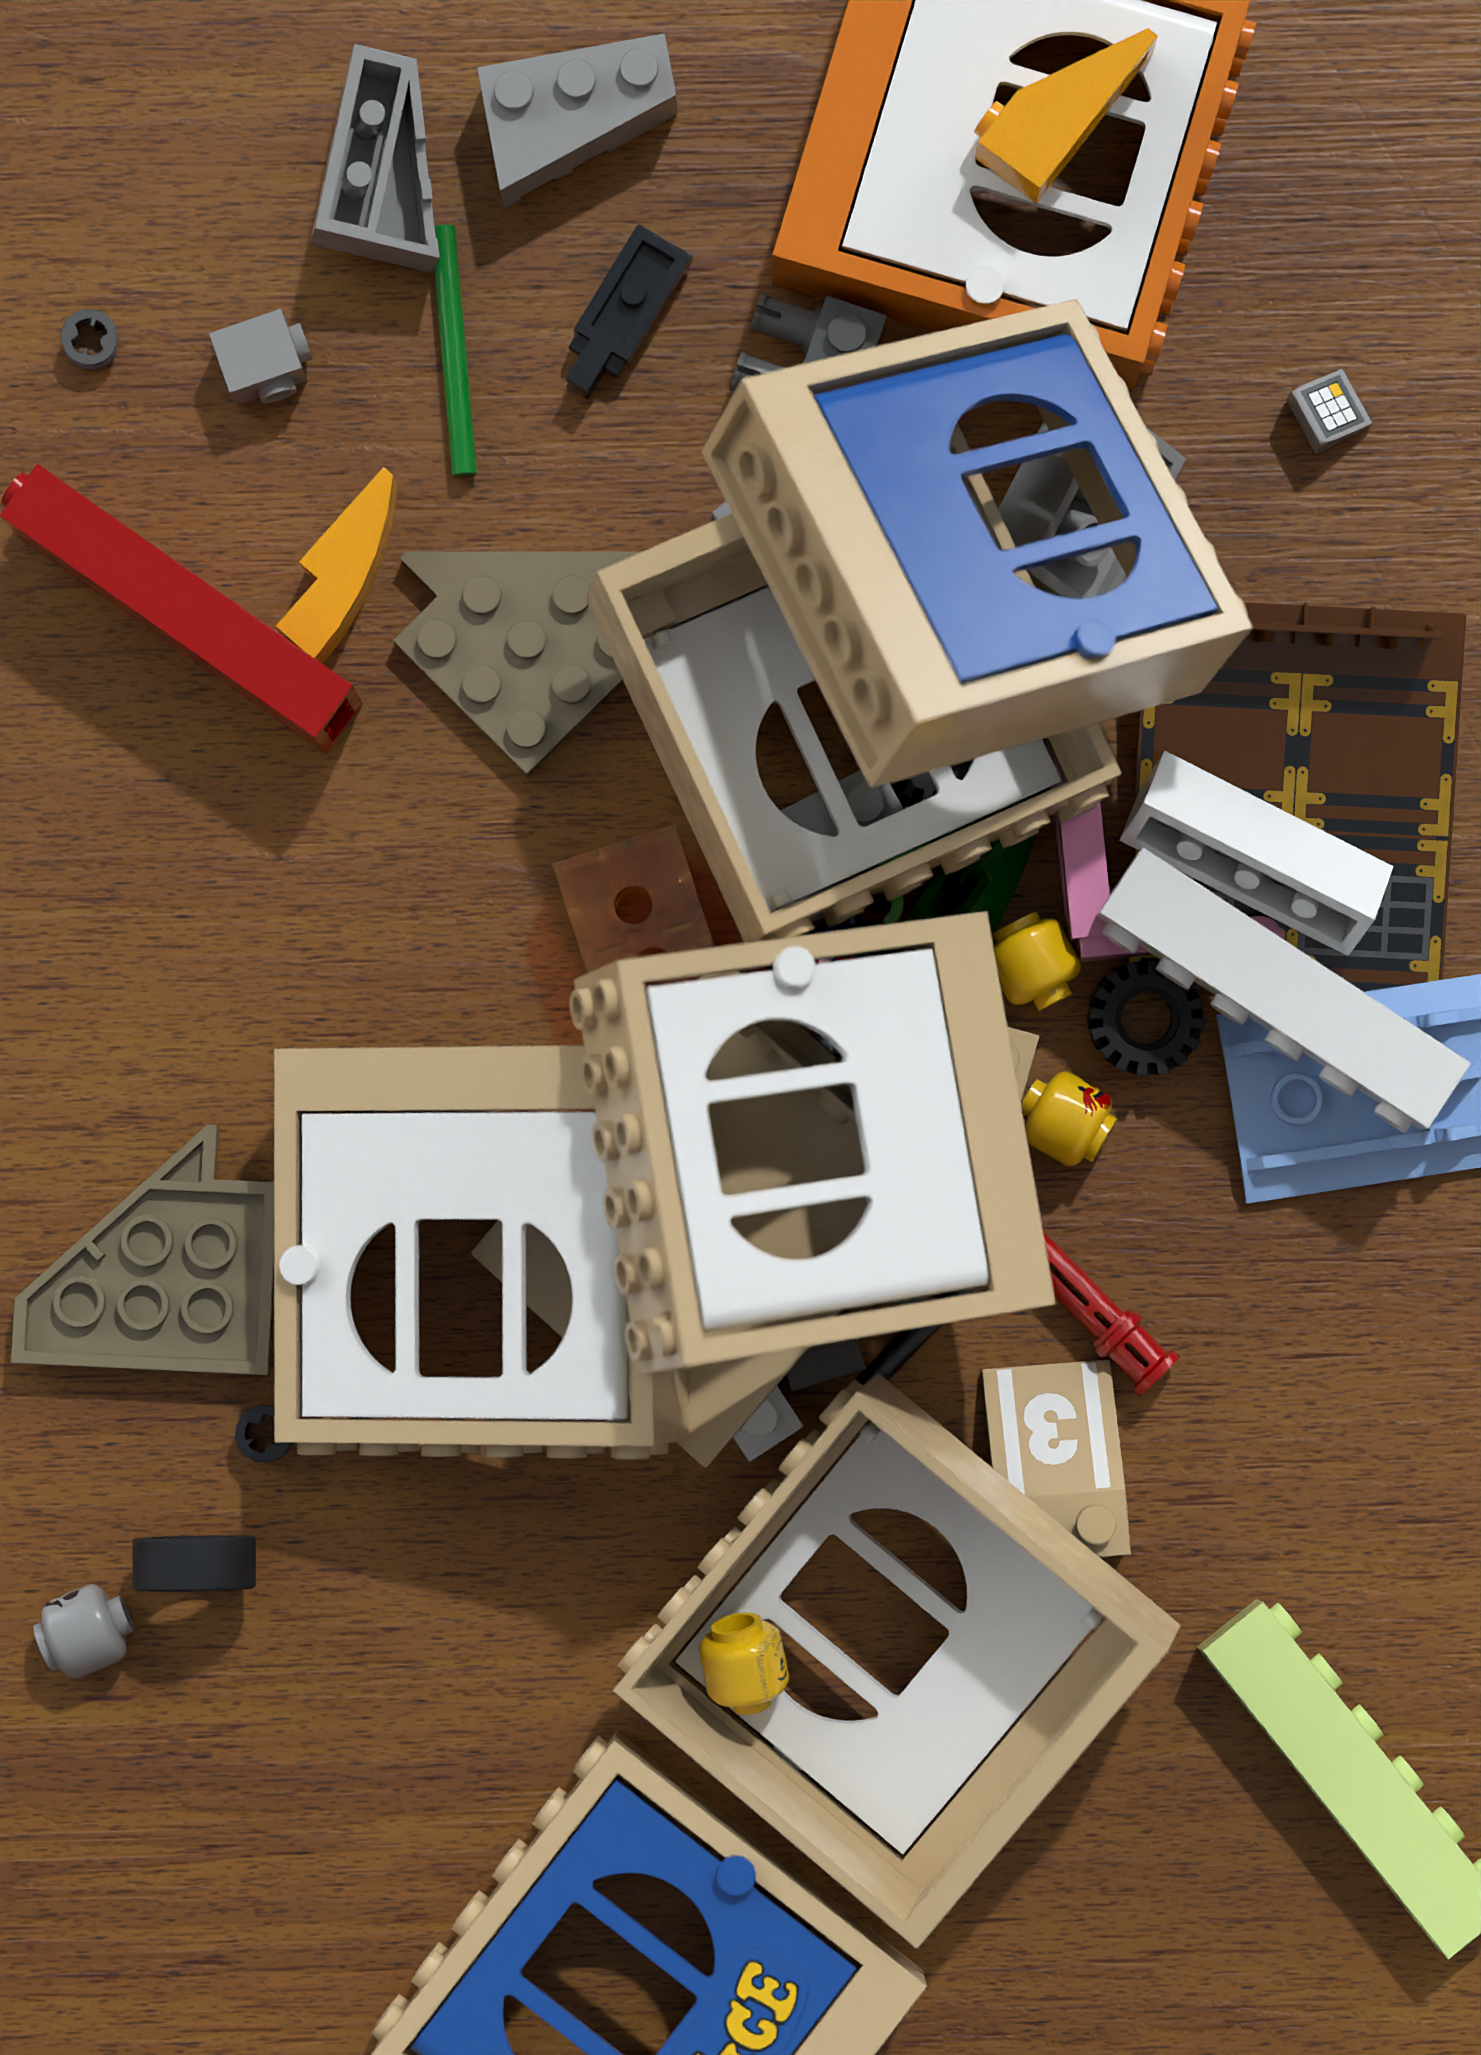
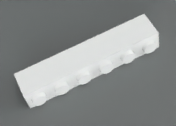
[1095,847,1471,1133]

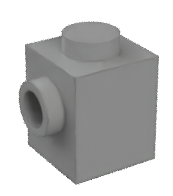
[209,309,313,406]

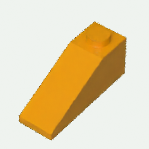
[974,28,1158,204]

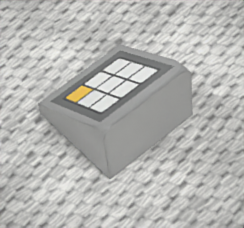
[1286,369,1372,454]

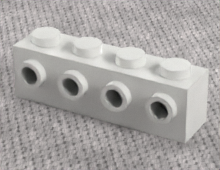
[1119,751,1393,956]

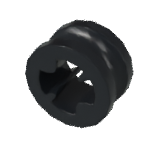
[235,1405,294,1463]

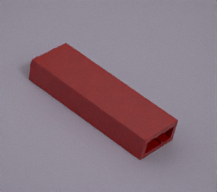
[0,464,363,755]

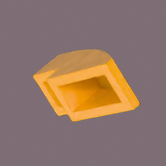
[276,467,398,664]

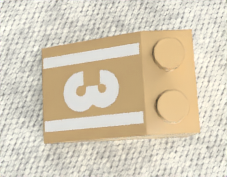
[982,1360,1131,1557]

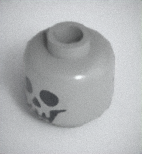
[33,1584,135,1679]

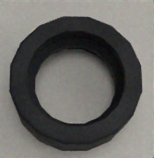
[132,1535,256,1592]

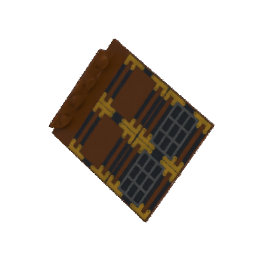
[1125,599,1466,992]

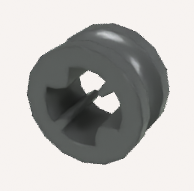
[61,309,119,370]

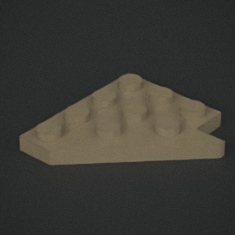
[393,552,669,777]
[11,1124,274,1375]

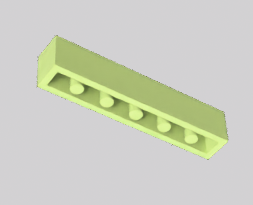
[1197,1599,1481,1959]

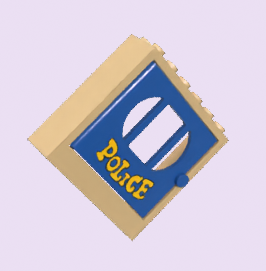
[370,1731,927,2055]

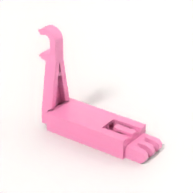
[1046,741,1284,963]

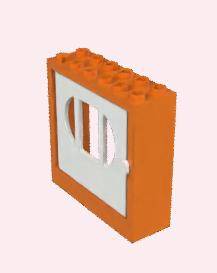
[772,0,1257,390]

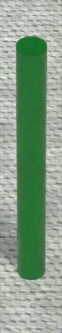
[434,224,477,478]

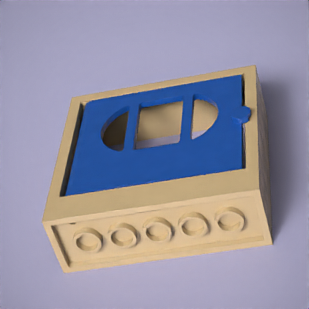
[701,299,1253,788]

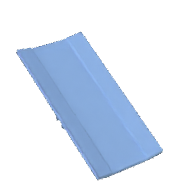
[1216,974,1481,1204]

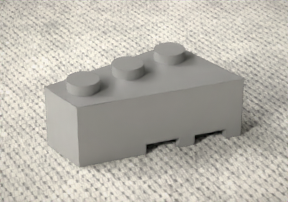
[309,44,440,273]

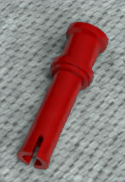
[1042,1228,1180,1397]

